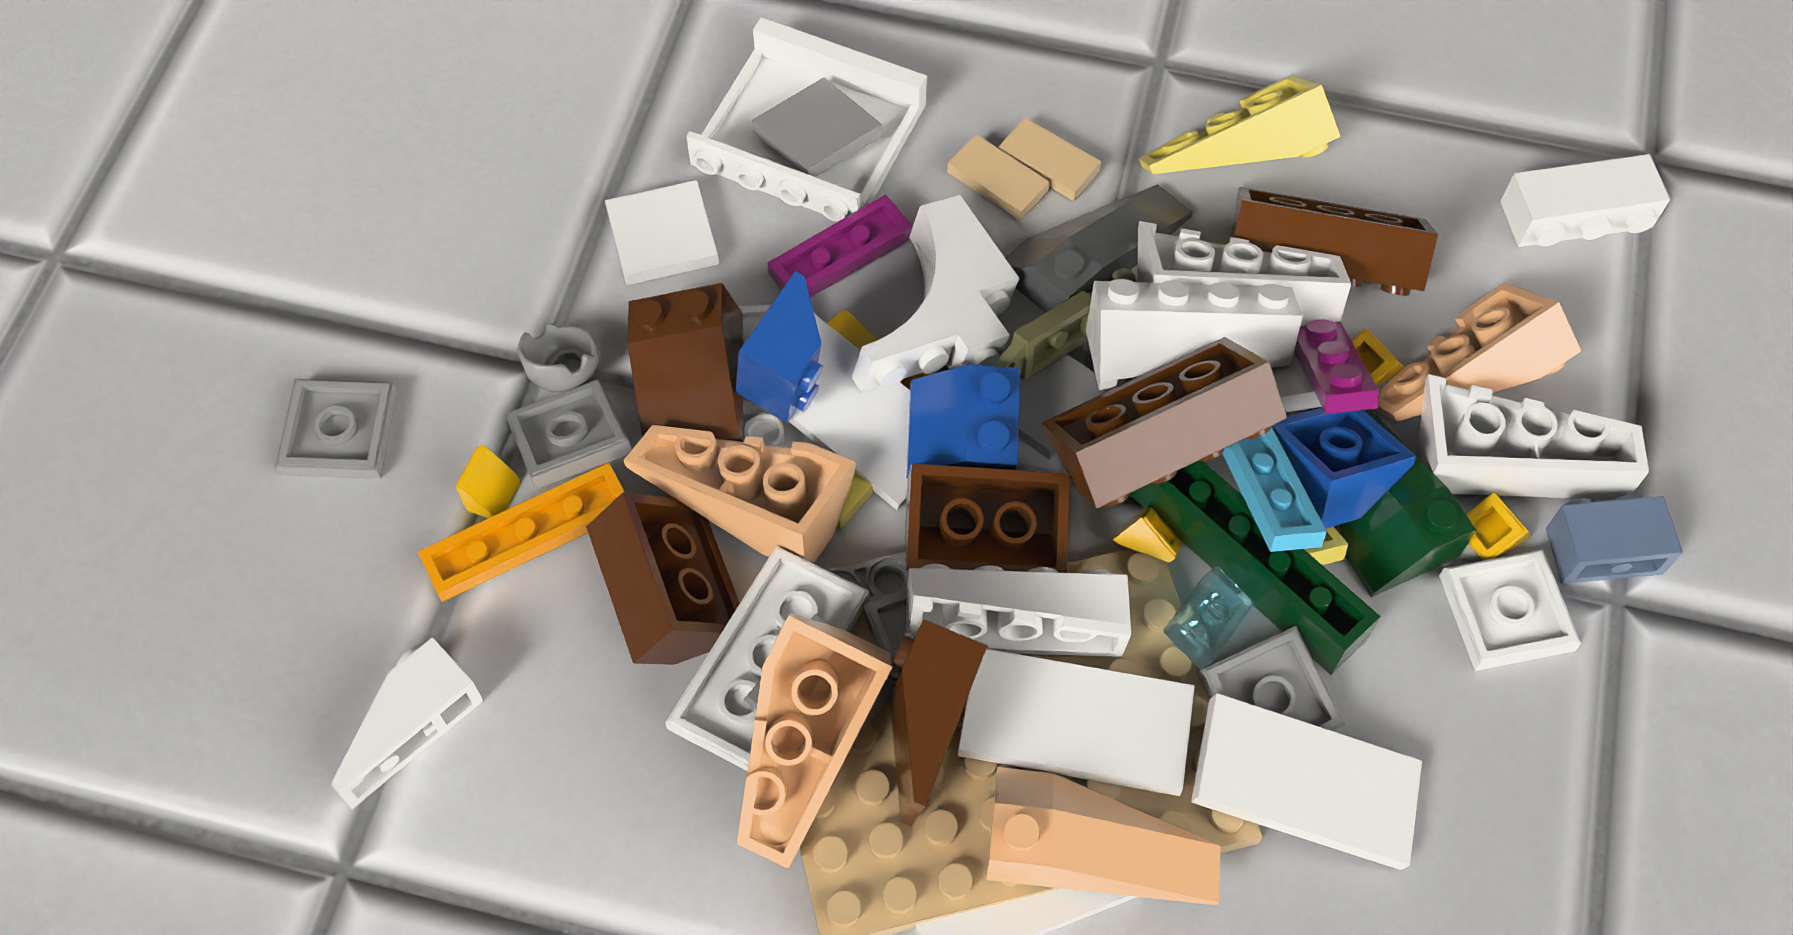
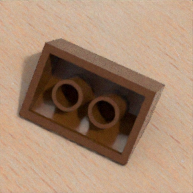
[905,464,1070,573]
[586,492,740,665]

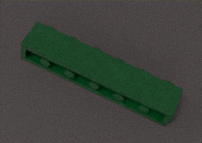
[1130,461,1381,675]

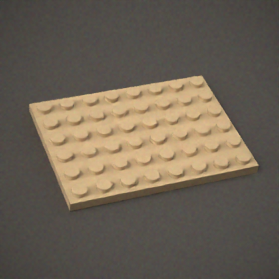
[799,549,1263,935]

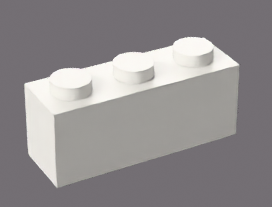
[1500,154,1670,247]

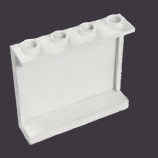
[686,17,927,222]

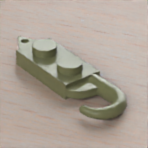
[993,268,1136,380]

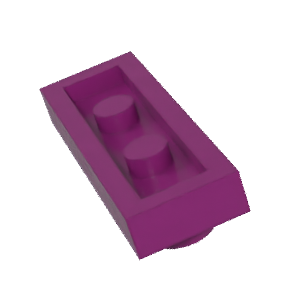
[767,194,913,297]
[1294,319,1379,414]

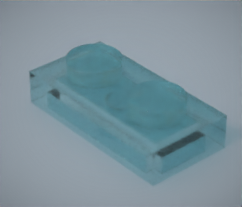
[1163,566,1254,670]

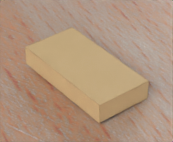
[998,117,1101,201]
[947,134,1050,221]

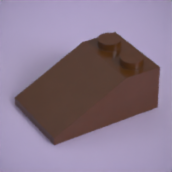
[627,283,743,442]
[887,619,988,826]

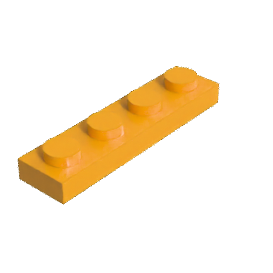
[417,462,625,602]

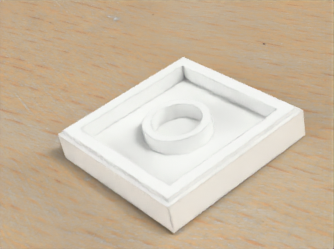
[605,180,719,285]
[1439,549,1581,671]

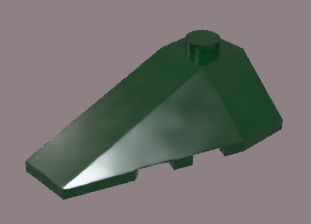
[1309,407,1477,597]

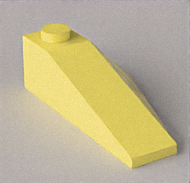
[1138,74,1341,174]

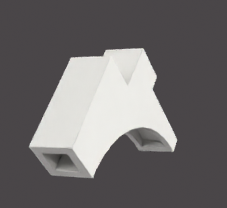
[852,195,1019,393]

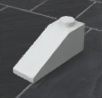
[331,637,483,809]

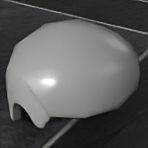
[516,323,599,392]

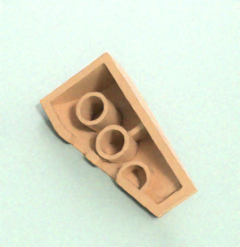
[1374,282,1581,422]
[624,425,856,564]
[737,613,893,869]
[986,767,1220,905]

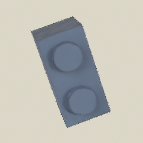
[1546,494,1683,584]

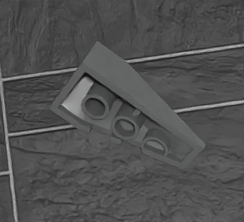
[1005,184,1193,313]

